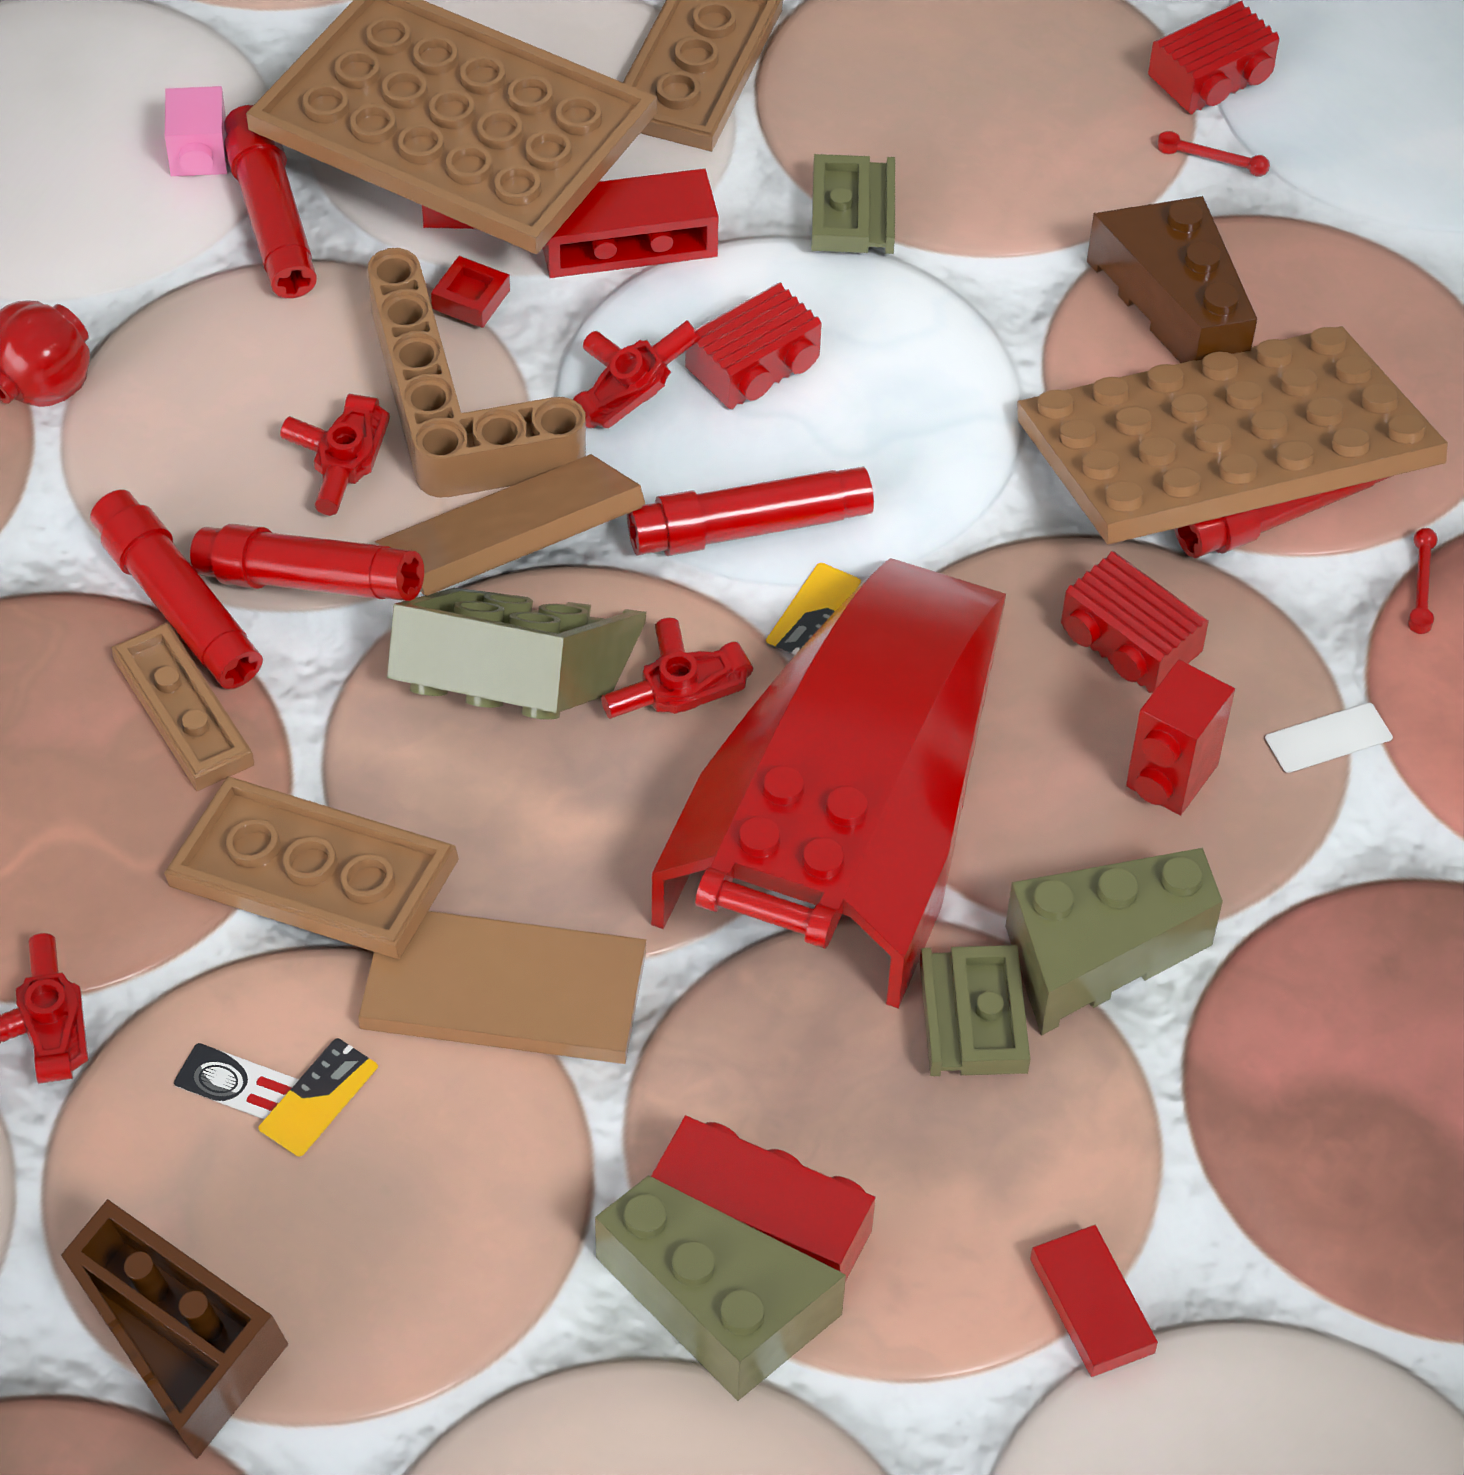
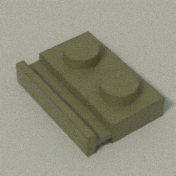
[811,154,895,254]
[919,945,1030,1076]

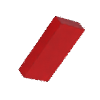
[1030,1224,1158,1377]

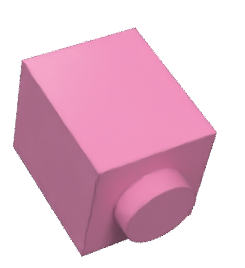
[165,86,227,177]

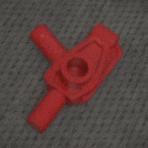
[573,320,702,428]
[280,393,390,516]
[601,617,754,719]
[0,933,88,1084]

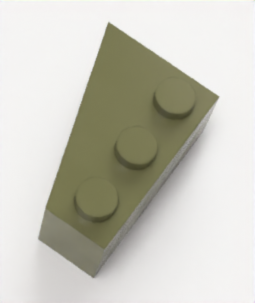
[1005,848,1223,1036]
[595,1175,846,1401]

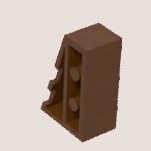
[1087,196,1257,363]
[61,1199,288,1459]

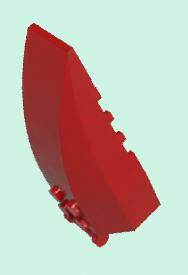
[651,558,1006,1009]

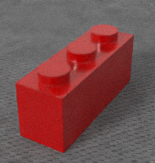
[543,168,719,278]
[651,1115,876,1282]

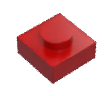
[431,256,510,328]

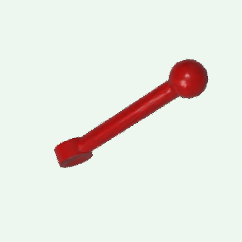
[1157,131,1270,177]
[1408,528,1438,634]

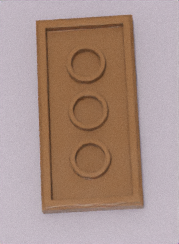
[623,0,783,152]
[375,454,645,596]
[164,776,459,960]
[358,911,646,1064]

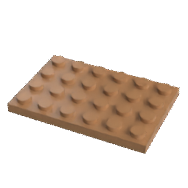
[246,0,657,255]
[1017,326,1448,545]

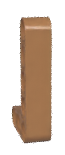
[368,248,586,498]

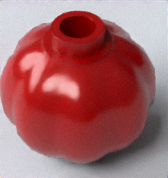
[0,300,90,407]

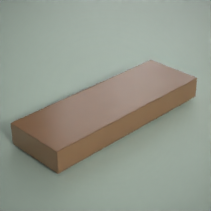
[111,622,254,791]

